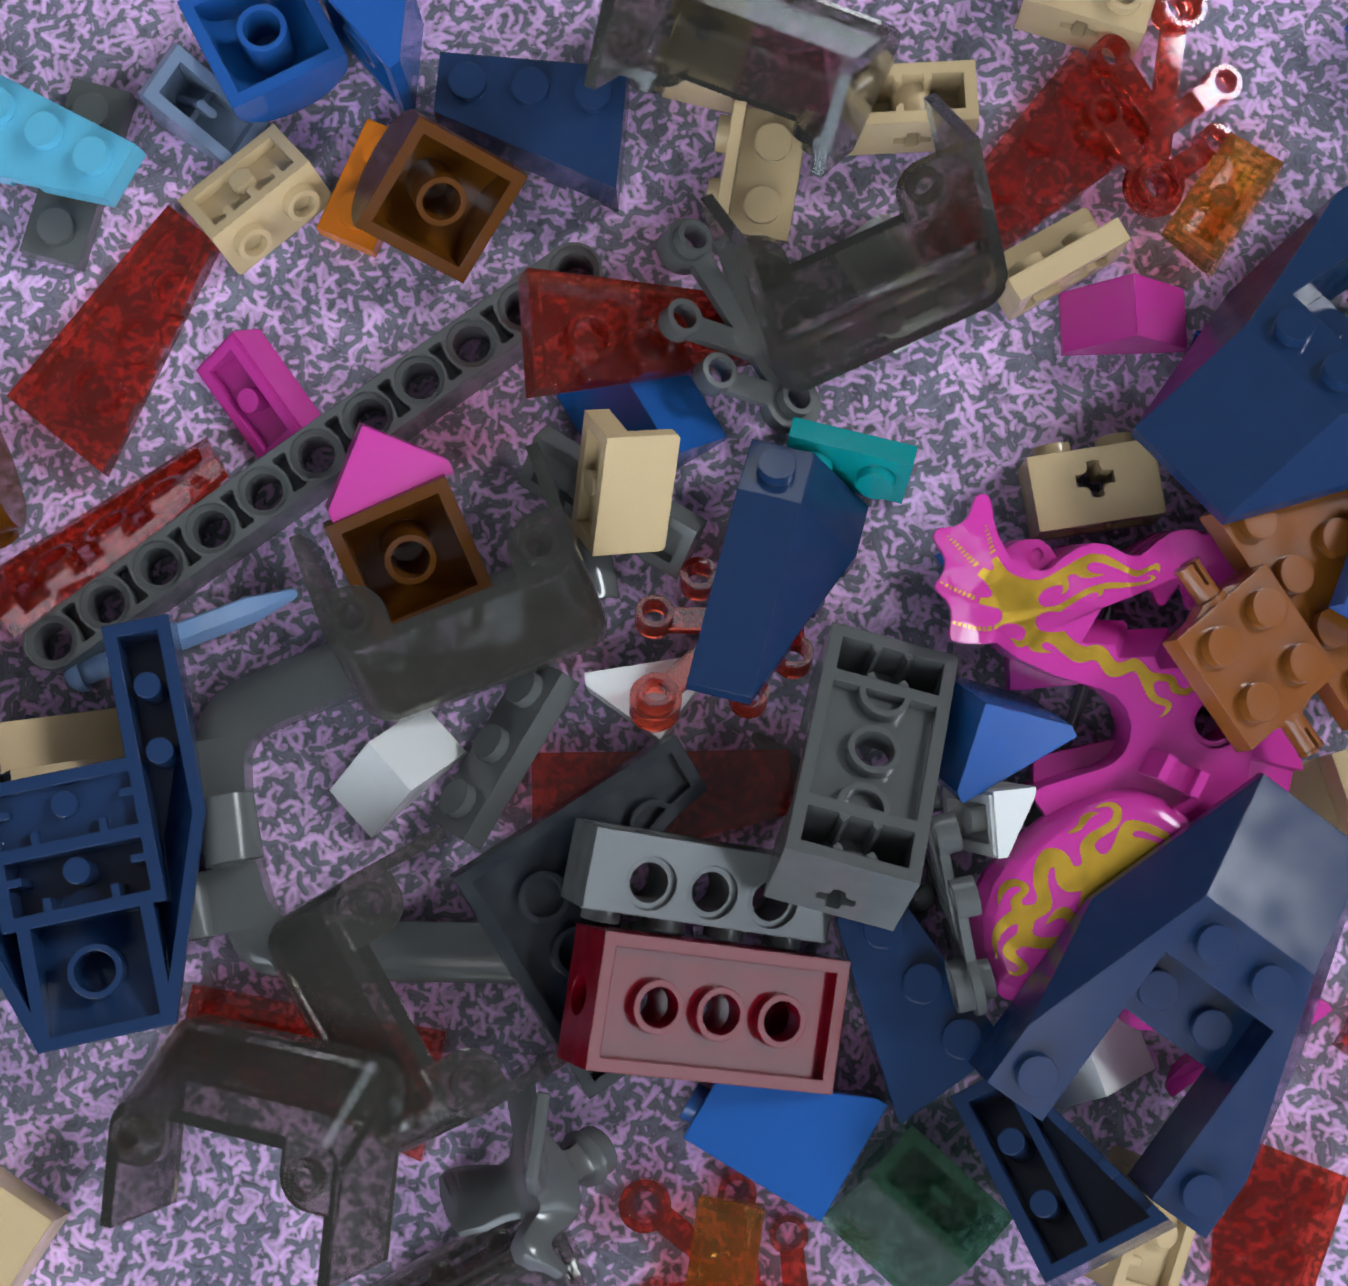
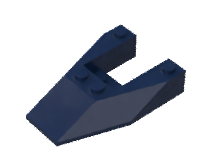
[1131,185,1348,525]
[0,614,207,1054]
[968,772,1348,1239]

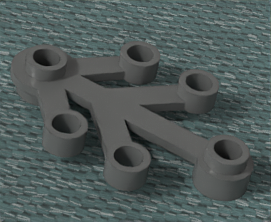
[656,218,825,433]
[925,784,997,1016]

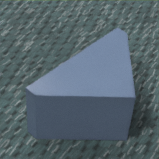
[138,43,269,165]

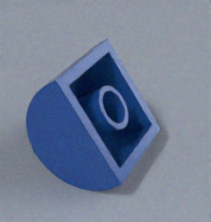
[177,0,348,122]

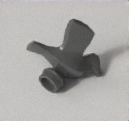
[439,1080,617,1279]

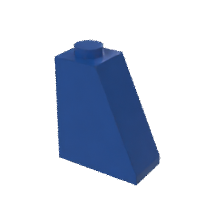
[679,1082,888,1222]

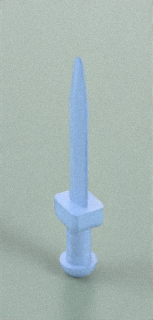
[64,588,298,692]

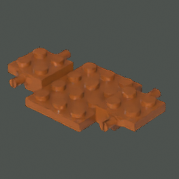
[1162,489,1348,759]

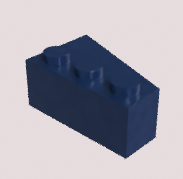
[434,52,630,212]
[832,907,994,1124]
[950,1079,1177,1286]

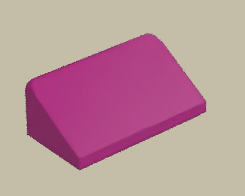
[196,329,321,458]

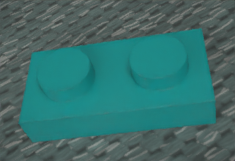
[786,417,918,504]

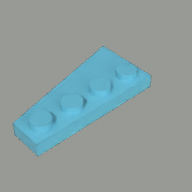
[0,75,146,208]

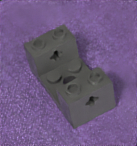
[763,622,959,931]

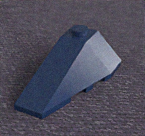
[686,439,869,705]

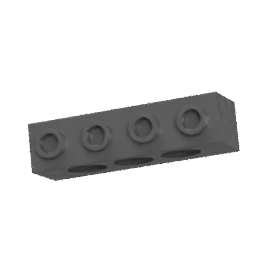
[561,818,831,951]

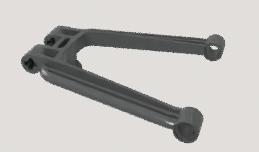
[189,537,685,984]

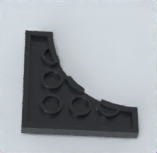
[450,733,708,1099]

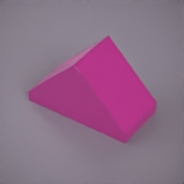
[1058,273,1187,356]
[325,422,454,522]

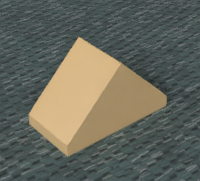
[0,1166,70,1286]

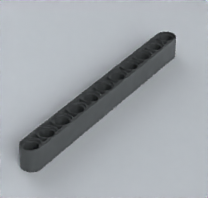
[23,242,605,676]

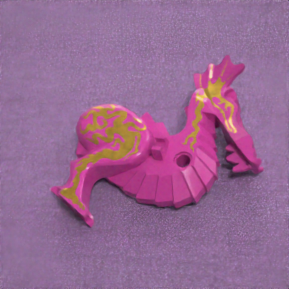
[932,493,1333,1097]

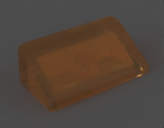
[1162,132,1284,277]
[685,1193,765,1286]

